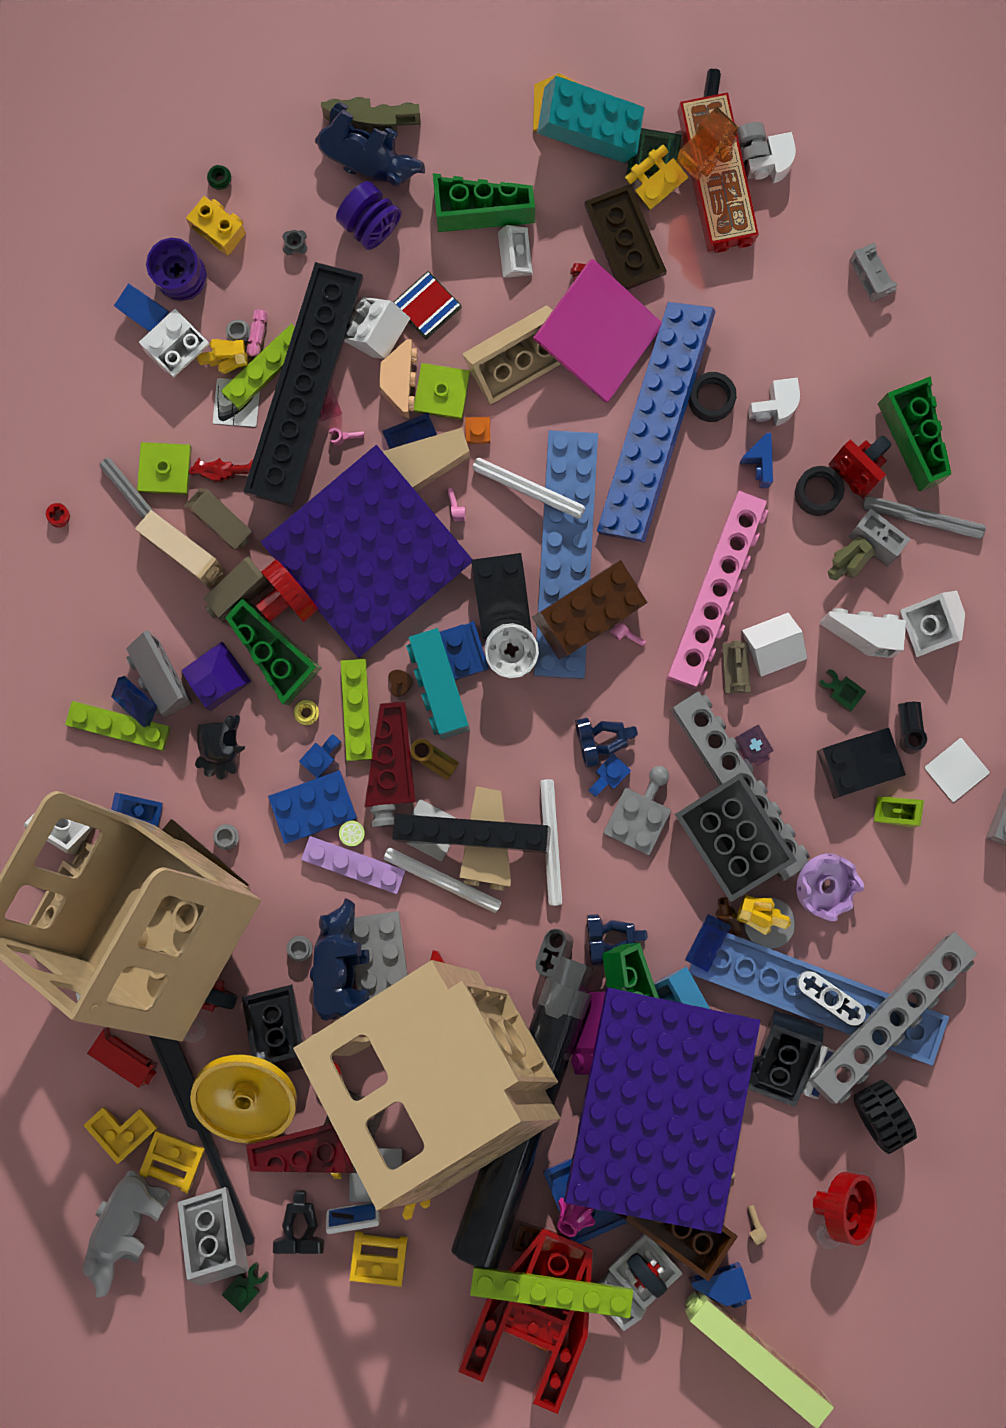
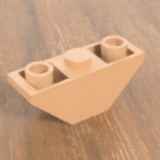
[380,339,417,419]

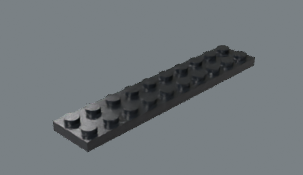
[243,262,363,507]

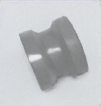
[370,804,396,828]

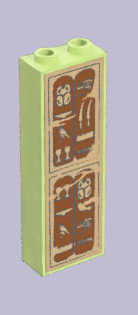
[684,1291,834,1428]

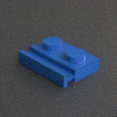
[440,621,489,680]

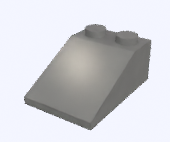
[178,1187,249,1286]

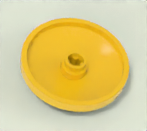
[190,1055,297,1143]

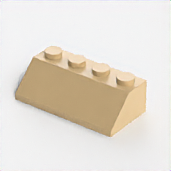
[462,305,561,405]

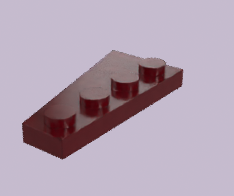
[364,702,415,808]
[246,1123,357,1173]

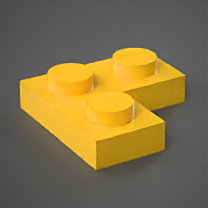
[83,1106,159,1165]

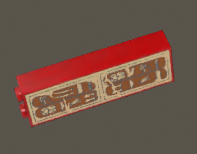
[677,92,759,253]

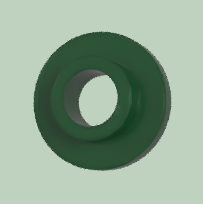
[207,165,232,190]

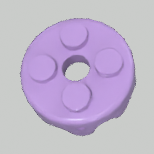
[796,853,864,921]

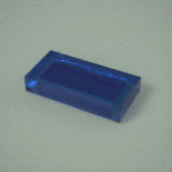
[382,413,437,449]
[111,676,157,727]
[684,914,731,972]

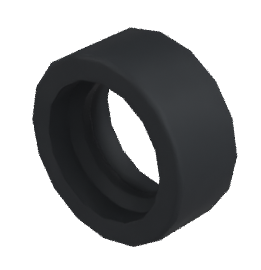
[688,372,737,422]
[794,466,845,516]

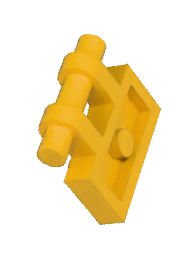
[624,145,689,210]

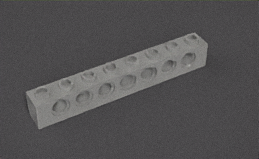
[671,691,810,881]
[808,931,977,1104]

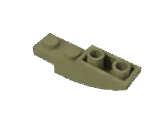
[321,97,421,134]

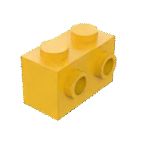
[186,196,246,256]

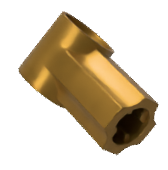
[411,739,460,781]

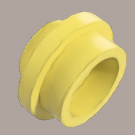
[294,700,319,725]

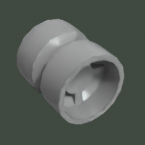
[736,122,771,169]

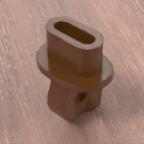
[716,897,741,936]

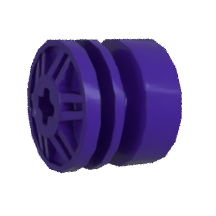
[336,181,402,250]
[146,237,207,301]

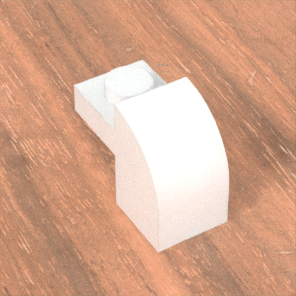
[745,132,796,183]
[748,378,800,426]

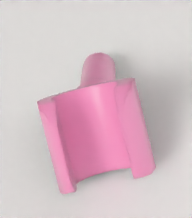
[329,428,365,446]
[447,488,465,521]
[610,623,646,646]

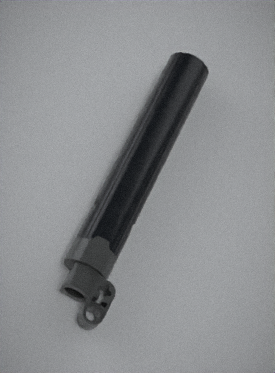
[451,929,594,1269]

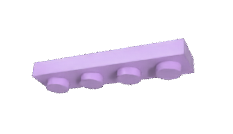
[301,836,406,894]

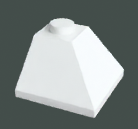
[900,590,965,657]

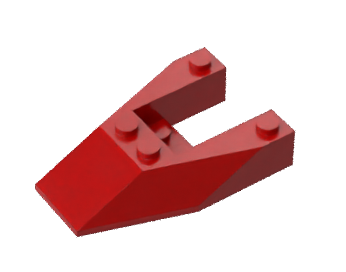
[458,1228,593,1414]

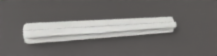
[472,458,585,519]
[540,779,562,906]
[384,848,501,913]

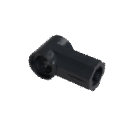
[897,701,927,754]

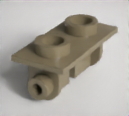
[722,640,751,694]

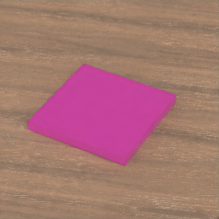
[533,259,662,402]

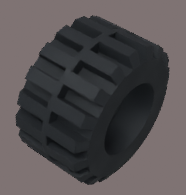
[854,1080,917,1154]

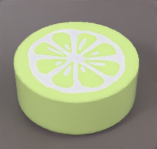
[339,821,365,847]

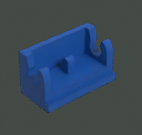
[114,283,171,332]

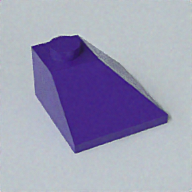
[181,641,252,711]

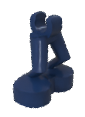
[575,718,638,768]
[587,914,648,965]

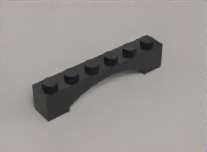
[392,814,551,854]

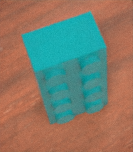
[537,76,645,163]
[406,628,470,740]

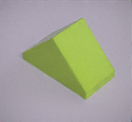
[874,796,924,828]

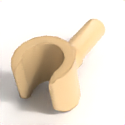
[748,1205,767,1245]

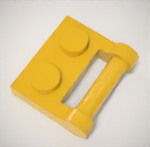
[139,1130,205,1194]
[349,1231,408,1287]

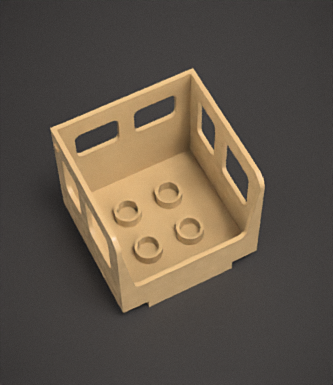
[0,791,262,1041]
[293,960,561,1211]

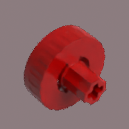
[255,559,319,623]
[812,1172,877,1246]

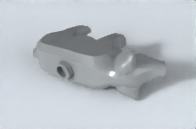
[83,1170,171,1297]

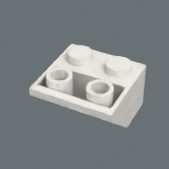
[344,297,410,359]
[139,309,210,378]

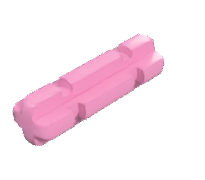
[246,309,268,358]

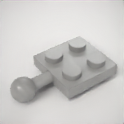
[603,766,671,855]

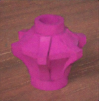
[557,1198,596,1237]

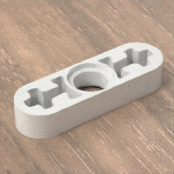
[797,971,866,1026]

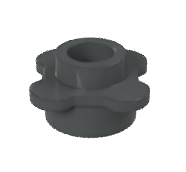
[282,230,308,255]

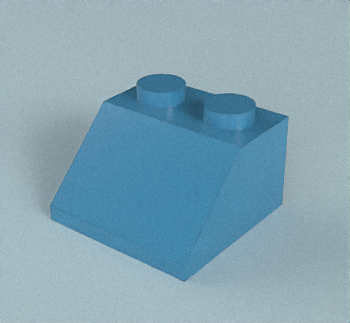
[654,966,710,1009]

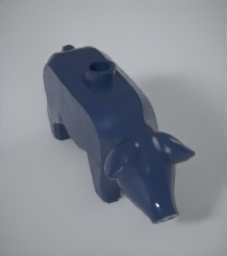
[315,102,425,187]
[310,898,370,1021]

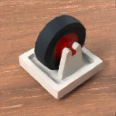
[608,1234,683,1310]

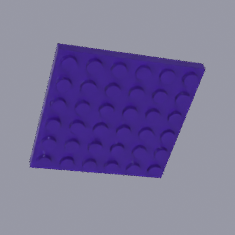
[261,444,473,658]

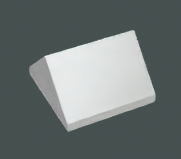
[741,613,807,677]
[24,813,93,855]

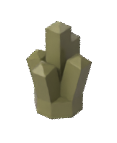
[827,536,875,581]

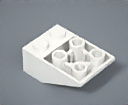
[820,608,906,658]

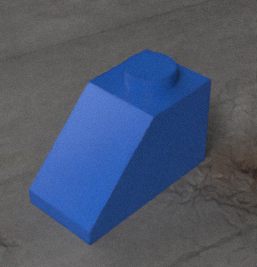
[689,1262,752,1308]

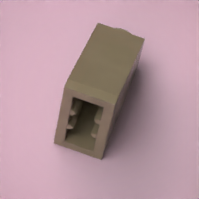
[184,487,252,549]
[204,556,270,622]

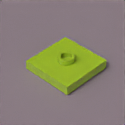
[413,363,470,420]
[137,442,192,495]

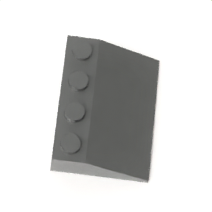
[675,773,797,902]

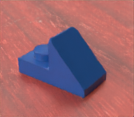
[739,433,773,488]
[111,793,163,827]

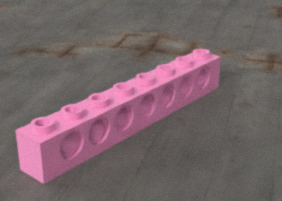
[666,491,768,690]

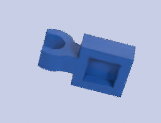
[299,734,342,778]
[588,754,631,797]

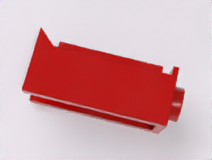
[87,1027,158,1088]

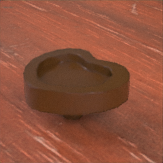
[388,670,413,696]

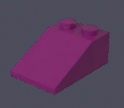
[571,991,605,1075]

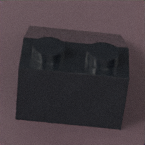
[471,553,532,639]
[817,728,906,799]
[242,985,305,1073]
[748,1010,824,1107]

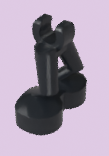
[273,1191,324,1254]

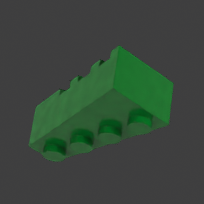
[433,173,535,232]
[877,376,952,492]
[225,599,322,705]
[602,943,659,998]

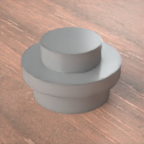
[226,319,250,342]
[213,824,239,850]
[287,936,313,962]

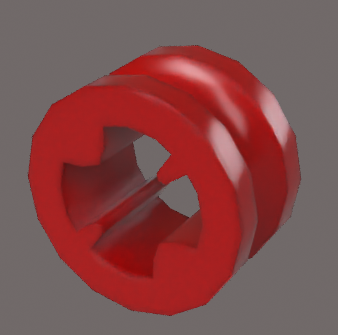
[45,503,70,528]

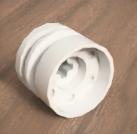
[484,623,539,678]

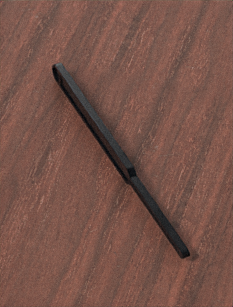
[149,1035,255,1245]

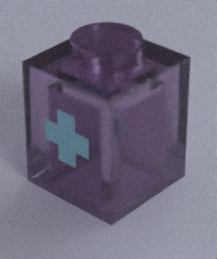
[734,724,774,766]

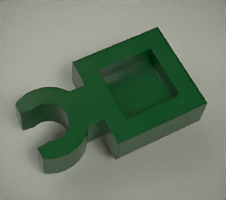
[818,669,866,712]
[222,1262,269,1313]

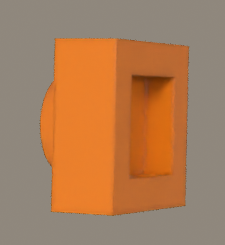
[465,417,491,444]

